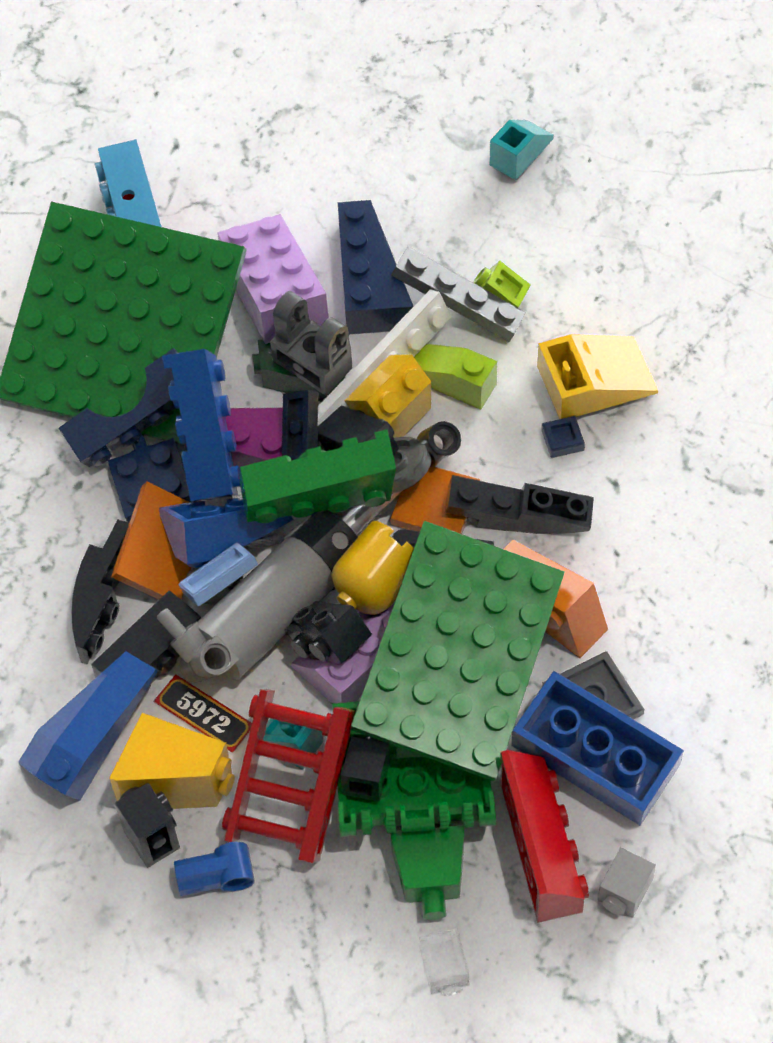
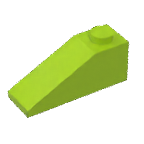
[414,344,497,410]

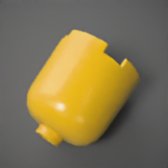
[332,520,414,615]

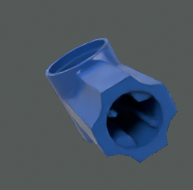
[174,842,255,896]

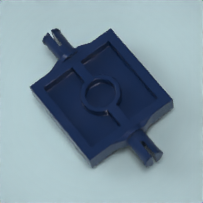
[107,433,193,523]

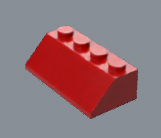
[499,750,589,923]

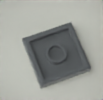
[542,651,645,719]

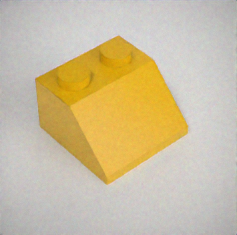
[344,355,431,438]

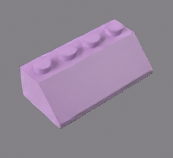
[291,602,395,703]

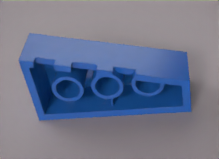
[162,349,240,502]

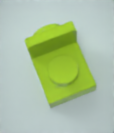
[473,260,531,308]

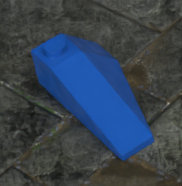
[18,651,158,800]

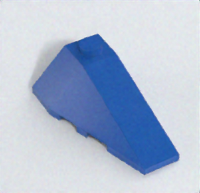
[159,498,294,568]

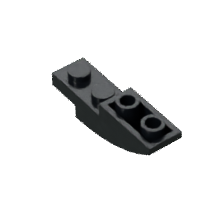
[445,475,594,534]
[71,519,129,665]

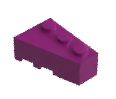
[185,408,283,468]

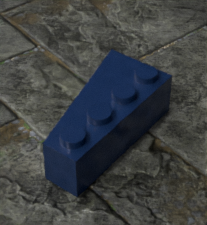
[337,200,414,334]

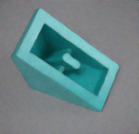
[263,718,324,770]

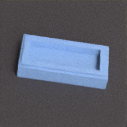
[178,543,258,607]

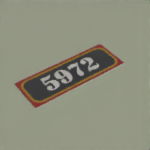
[153,674,252,753]

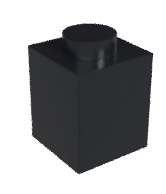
[341,736,390,802]

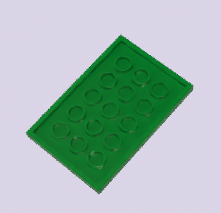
[350,521,565,782]

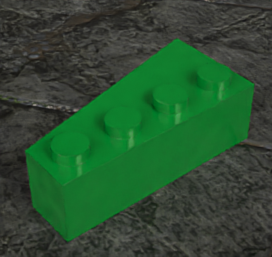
[240,429,396,523]

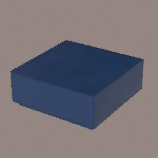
[541,416,585,458]

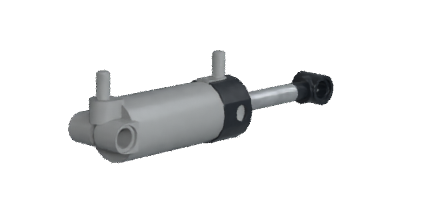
[157,421,461,683]

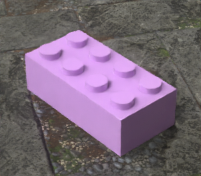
[217,214,329,344]

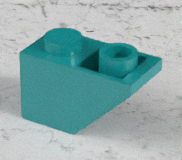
[489,120,554,180]

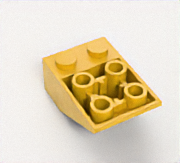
[537,334,658,419]

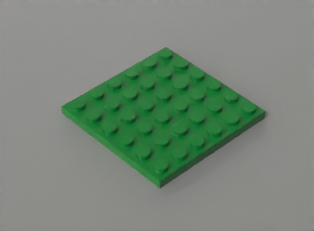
[0,201,247,446]

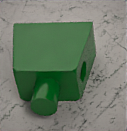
[390,825,464,920]

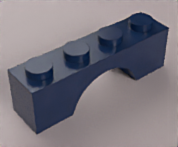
[59,348,179,467]

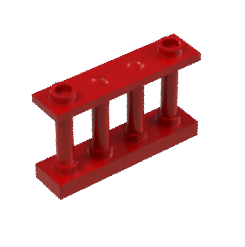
[222,689,355,863]

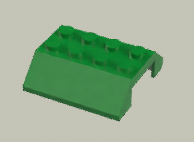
[332,701,496,837]

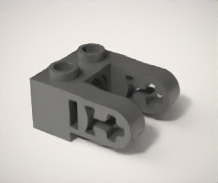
[270,291,352,396]

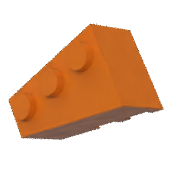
[504,540,608,658]

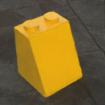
[109,712,235,809]

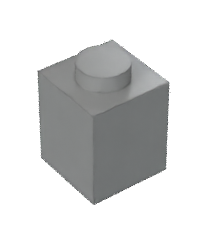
[598,847,656,918]

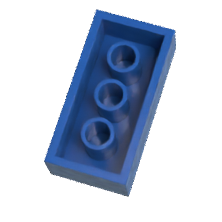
[511,671,684,826]

